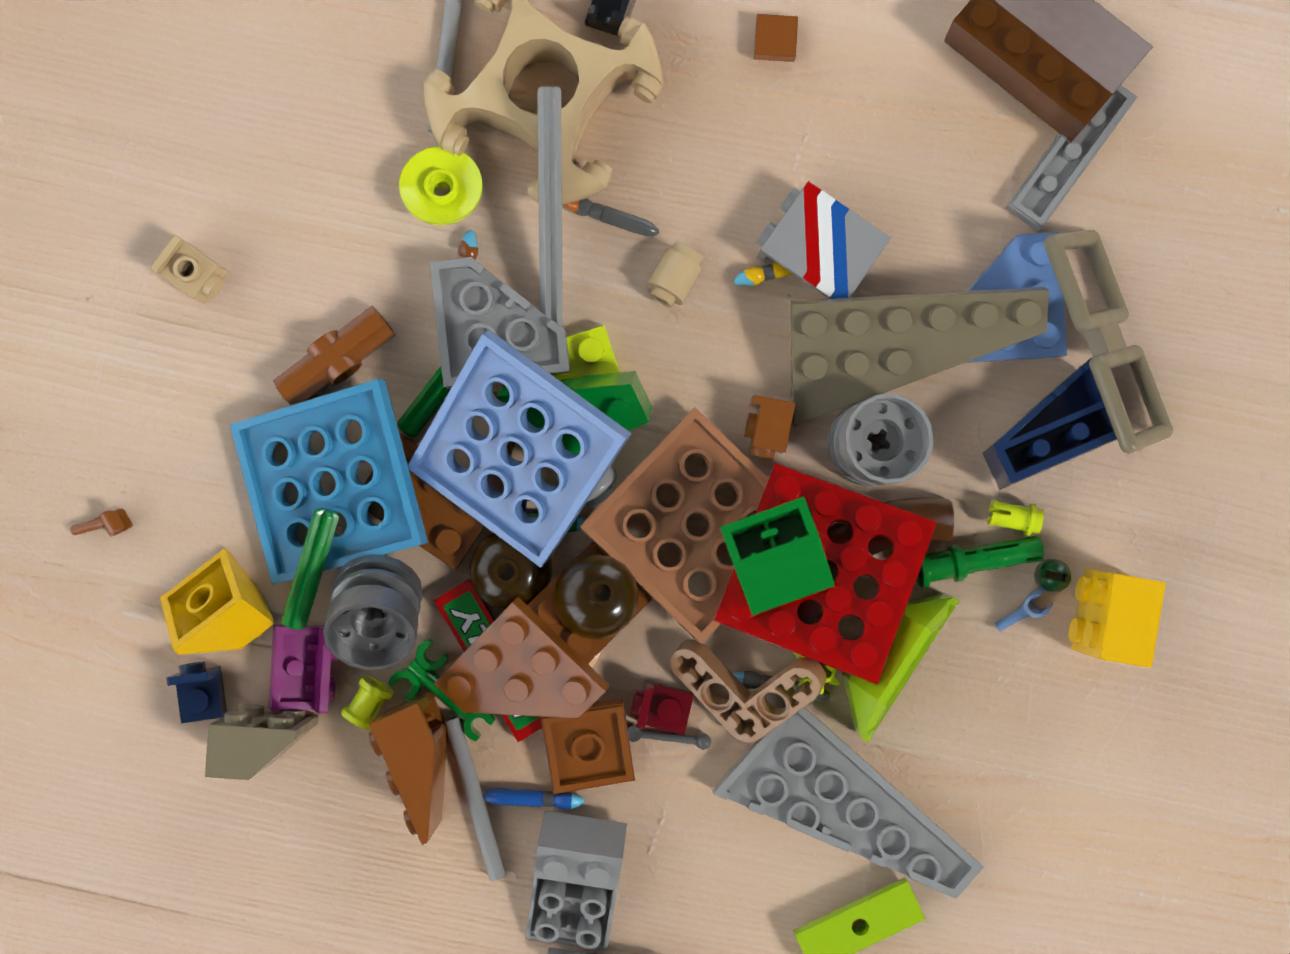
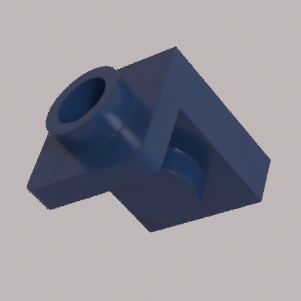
[166,661,227,724]

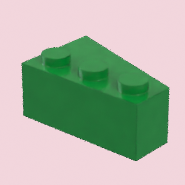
[496,371,653,454]

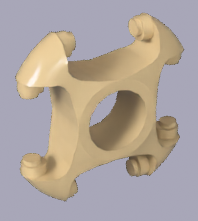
[423,0,663,205]

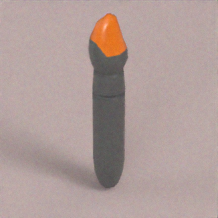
[565,198,659,236]

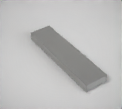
[1005,85,1137,232]

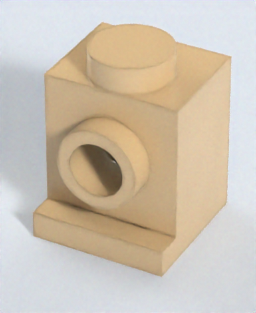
[150,234,229,304]

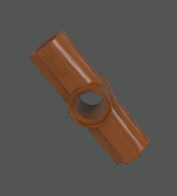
[273,306,396,405]

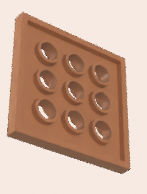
[579,407,769,644]

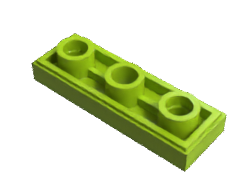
[793,877,926,954]

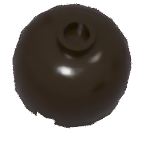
[469,533,553,610]
[553,554,639,640]

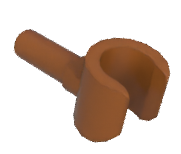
[70,509,133,537]

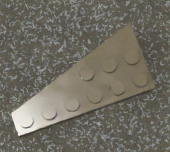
[790,287,1049,426]

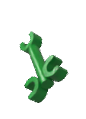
[388,639,496,741]

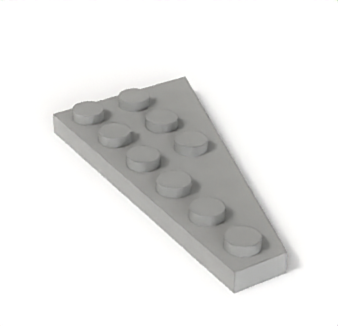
[712,707,984,898]

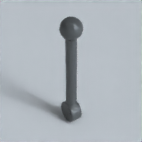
[627,724,712,750]

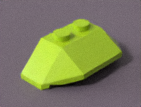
[842,593,960,743]

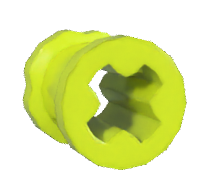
[341,675,394,731]

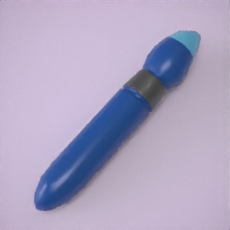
[483,788,585,810]

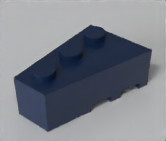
[983,357,1117,490]

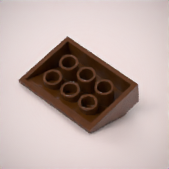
[944,0,1153,142]

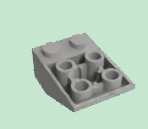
[526,811,627,951]

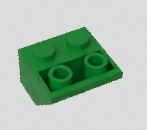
[720,496,835,616]

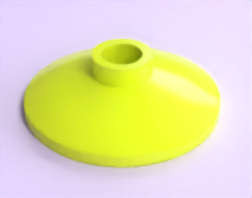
[399,146,483,225]

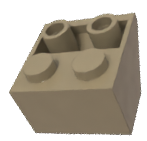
[205,704,318,780]

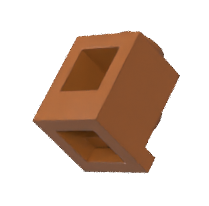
[744,395,795,460]

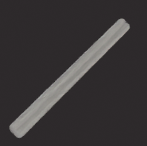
[537,86,563,328]

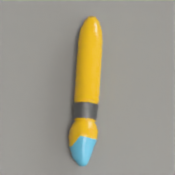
[734,262,793,286]

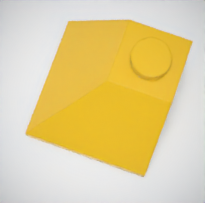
[160,548,274,655]

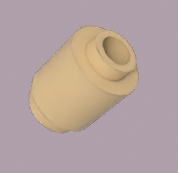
[647,242,703,307]

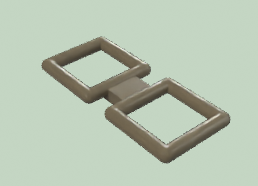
[1044,230,1173,454]

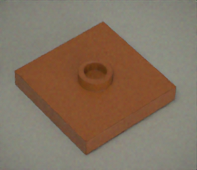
[540,698,635,794]

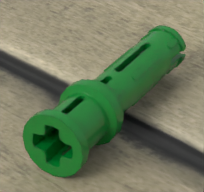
[916,535,1044,588]

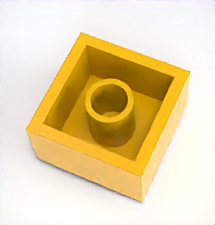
[1068,568,1166,668]

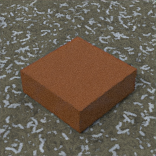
[753,14,798,62]

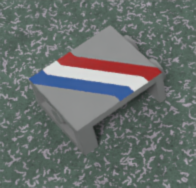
[756,181,891,299]

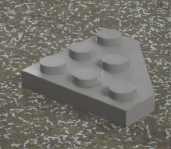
[430,257,571,389]

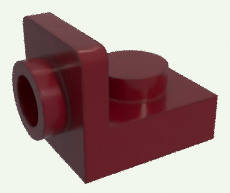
[630,681,694,735]

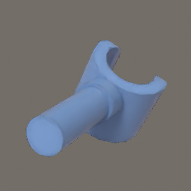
[995,588,1053,631]

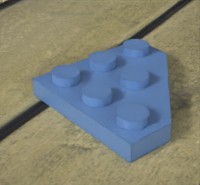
[965,232,1067,363]

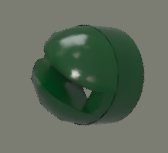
[1034,559,1071,592]

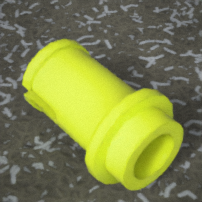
[987,500,1044,536]

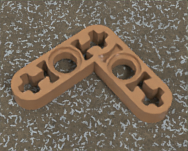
[670,639,826,743]

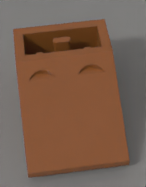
[369,691,448,845]

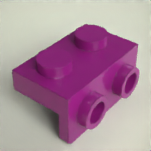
[268,625,337,714]

